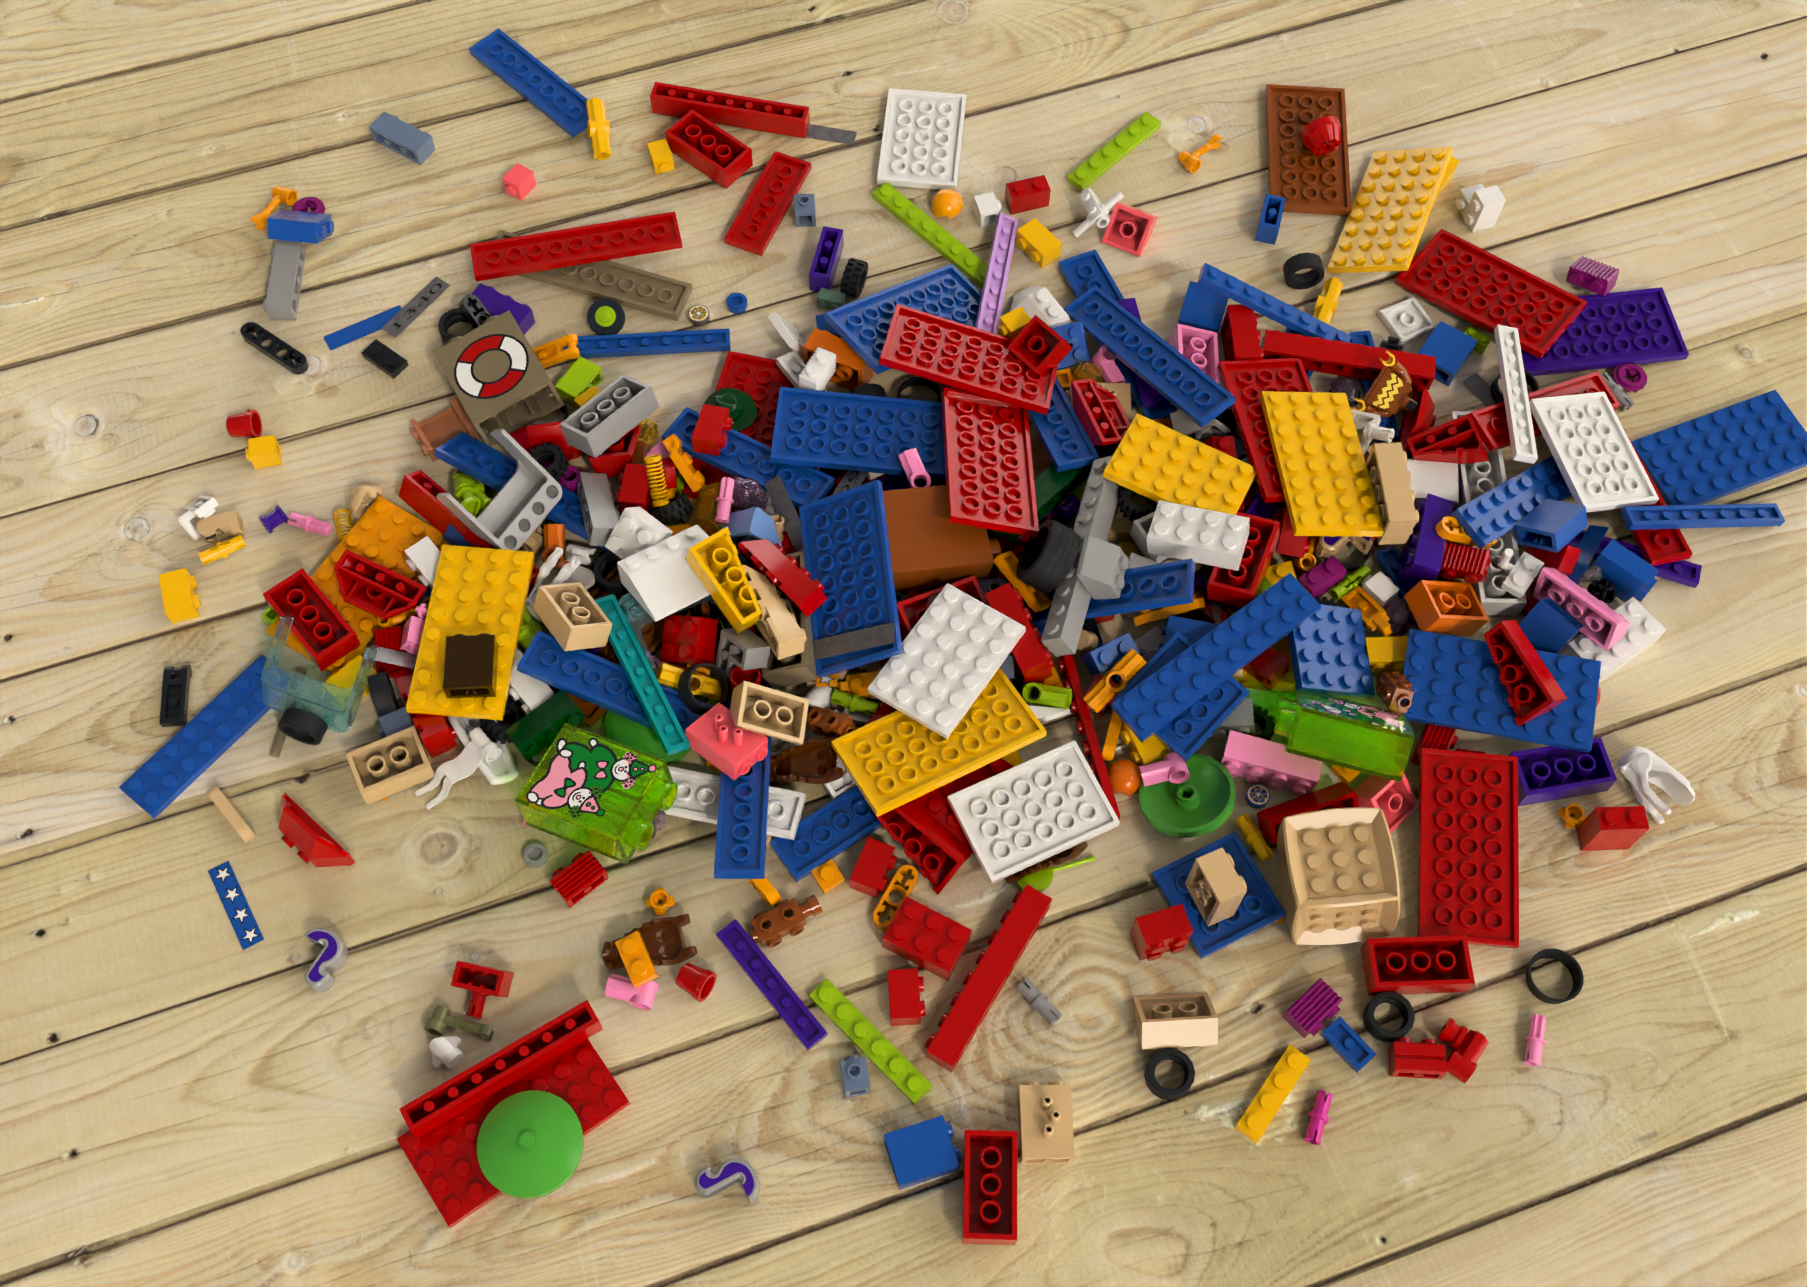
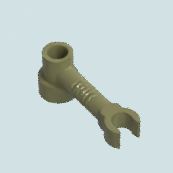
[424,1005,495,1041]

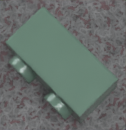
[817,287,846,310]

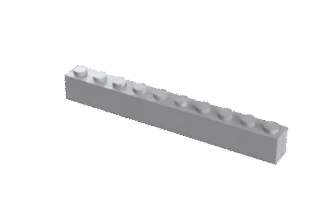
[1041,456,1122,657]

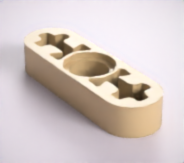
[206,785,256,843]

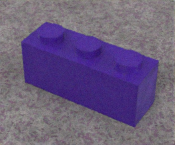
[809,226,844,292]
[467,283,535,335]

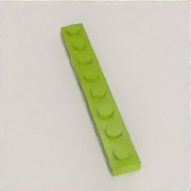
[872,182,988,289]

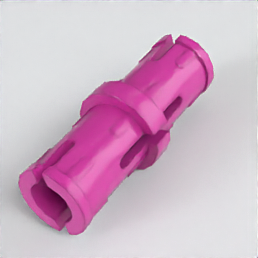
[1304,1090,1333,1145]

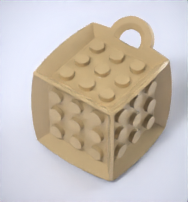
[1277,807,1400,945]

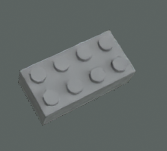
[559,374,659,458]

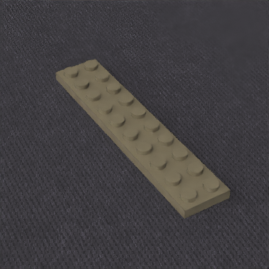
[496,230,693,321]

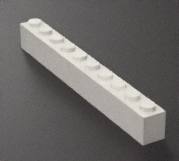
[404,536,555,715]

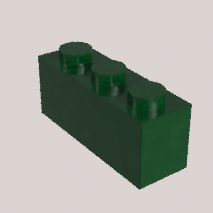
[505,690,586,761]

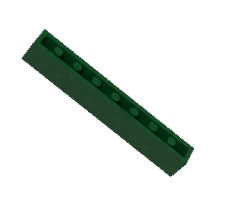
[993,443,1120,545]

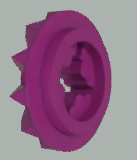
[292,197,326,214]
[1612,363,1647,393]

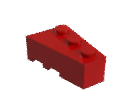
[1406,413,1489,465]

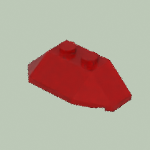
[1071,379,1131,445]
[1397,383,1436,459]
[509,421,584,461]
[334,549,427,620]
[278,793,355,867]

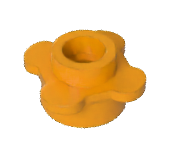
[1557,803,1586,829]
[645,888,675,916]

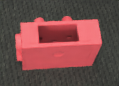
[685,703,768,781]

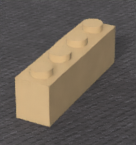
[742,565,807,660]

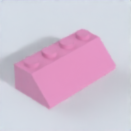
[1533,567,1630,651]

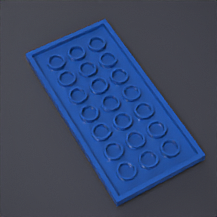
[824,264,1003,374]
[770,387,946,480]
[1631,390,1807,506]
[799,480,903,677]
[1398,629,1601,753]

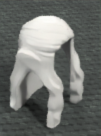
[526,547,595,622]
[1618,746,1695,824]

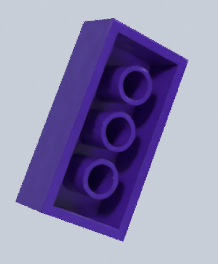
[1396,493,1454,591]
[1508,737,1617,806]

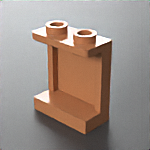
[409,396,480,462]

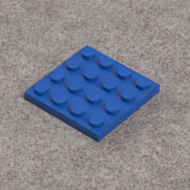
[1287,604,1376,698]
[1114,631,1250,762]
[1151,832,1286,959]

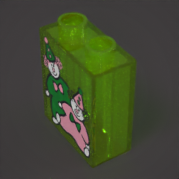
[1272,686,1415,782]
[515,723,678,864]

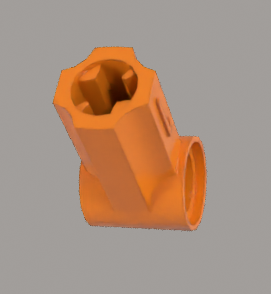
[542,524,568,570]

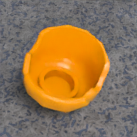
[930,189,963,219]

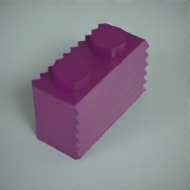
[1566,255,1619,296]
[1298,555,1347,599]
[1282,978,1342,1038]

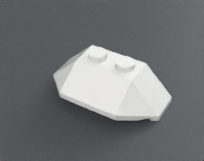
[1010,286,1071,328]

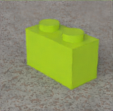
[555,356,604,408]

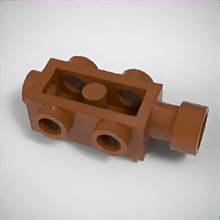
[1376,670,1414,715]
[805,706,857,738]
[749,894,823,948]

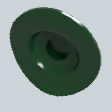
[704,388,758,432]

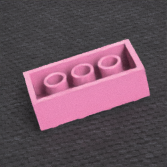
[1168,324,1220,404]
[1219,730,1324,796]

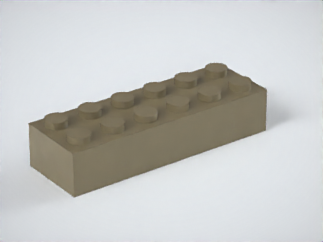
[762,551,817,690]

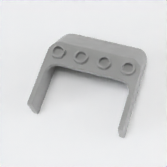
[436,429,563,551]

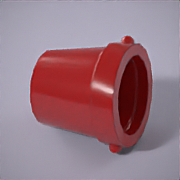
[226,409,262,438]
[676,963,717,1002]

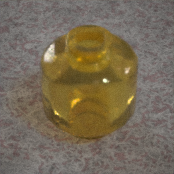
[1071,361,1104,383]
[636,417,659,445]

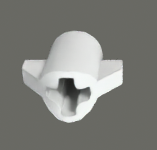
[565,544,597,566]
[429,1036,464,1069]

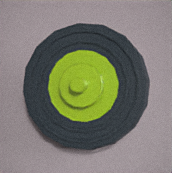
[587,298,625,335]

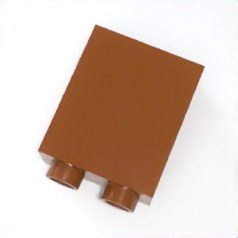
[883,485,1001,592]

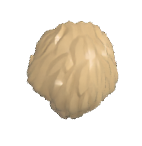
[349,485,383,520]

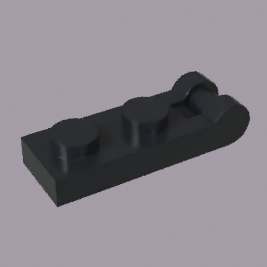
[159,665,192,727]

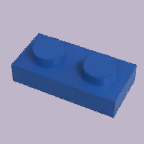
[1320,1016,1377,1073]

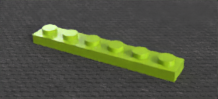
[1067,111,1161,192]
[809,979,933,1106]

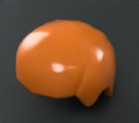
[1107,759,1142,797]

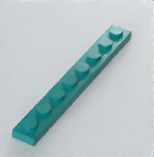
[595,594,690,756]

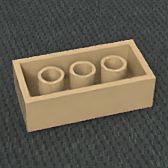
[1366,442,1419,545]

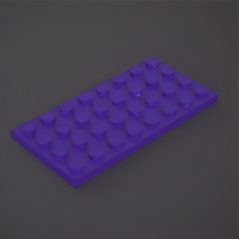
[1521,287,1689,376]

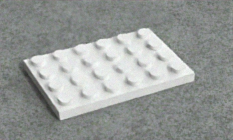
[877,88,967,191]
[1529,392,1659,513]
[867,583,1026,739]
[947,740,1120,884]

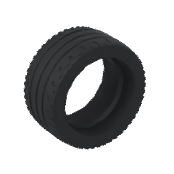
[1016,519,1081,593]

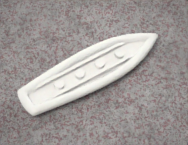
[447,716,519,785]

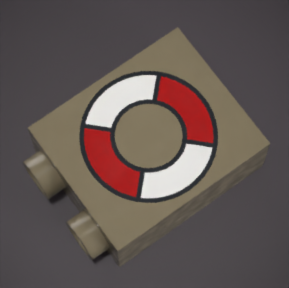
[433,310,565,447]

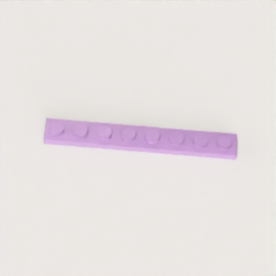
[975,212,1019,334]

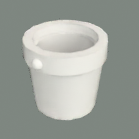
[803,684,833,711]

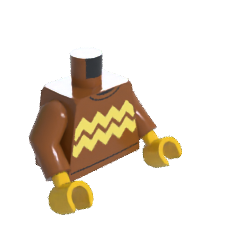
[1350,351,1419,418]

